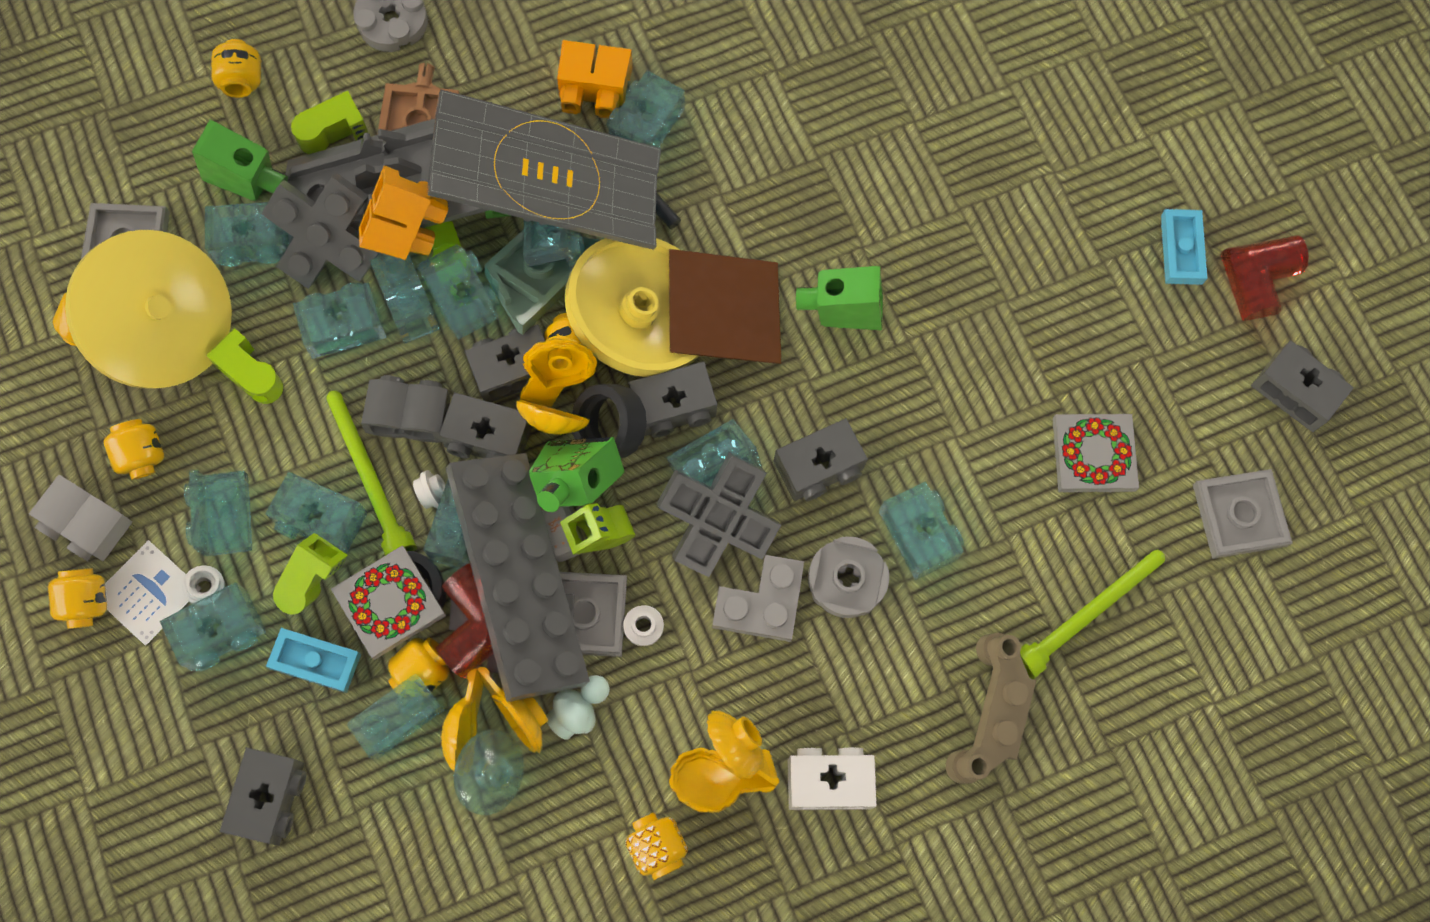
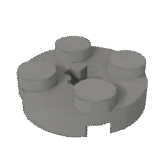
[353,0,428,52]
[808,537,889,618]

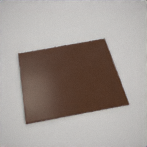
[669,249,782,364]

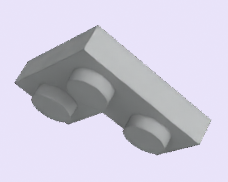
[712,555,804,642]

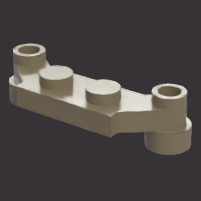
[946,633,1036,784]

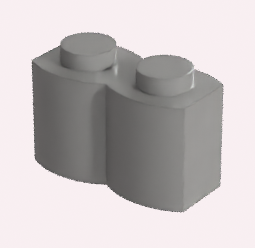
[29,475,132,561]

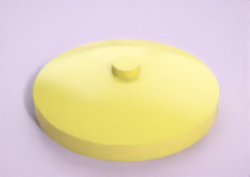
[65,230,232,389]
[565,238,699,377]

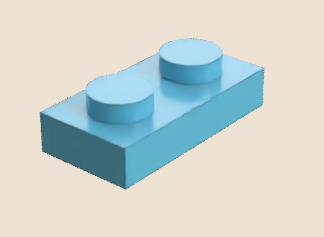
[1161,209,1207,285]
[266,628,361,693]

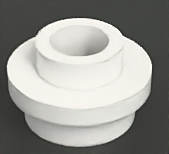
[413,470,448,509]
[182,565,225,606]
[623,605,664,646]

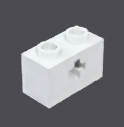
[788,748,876,810]

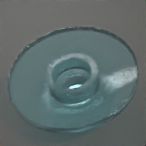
[454,730,524,815]

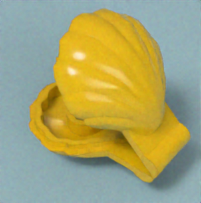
[516,335,597,435]
[441,667,548,776]
[669,710,779,813]

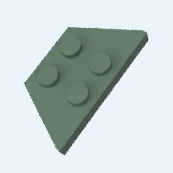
[485,221,604,335]

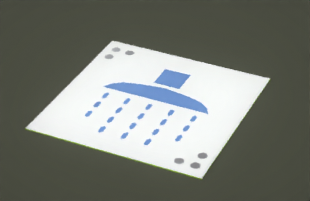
[105,540,202,646]

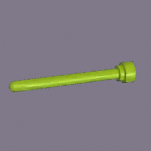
[326,390,417,556]
[1020,550,1165,679]

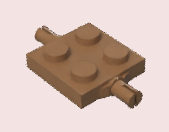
[377,63,460,135]

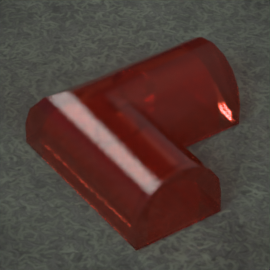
[1220,235,1309,321]
[435,563,494,678]

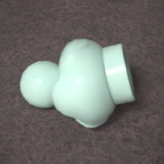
[546,675,610,740]

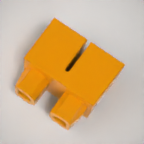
[557,40,633,119]
[359,165,448,260]

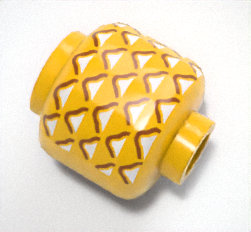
[625,812,688,880]

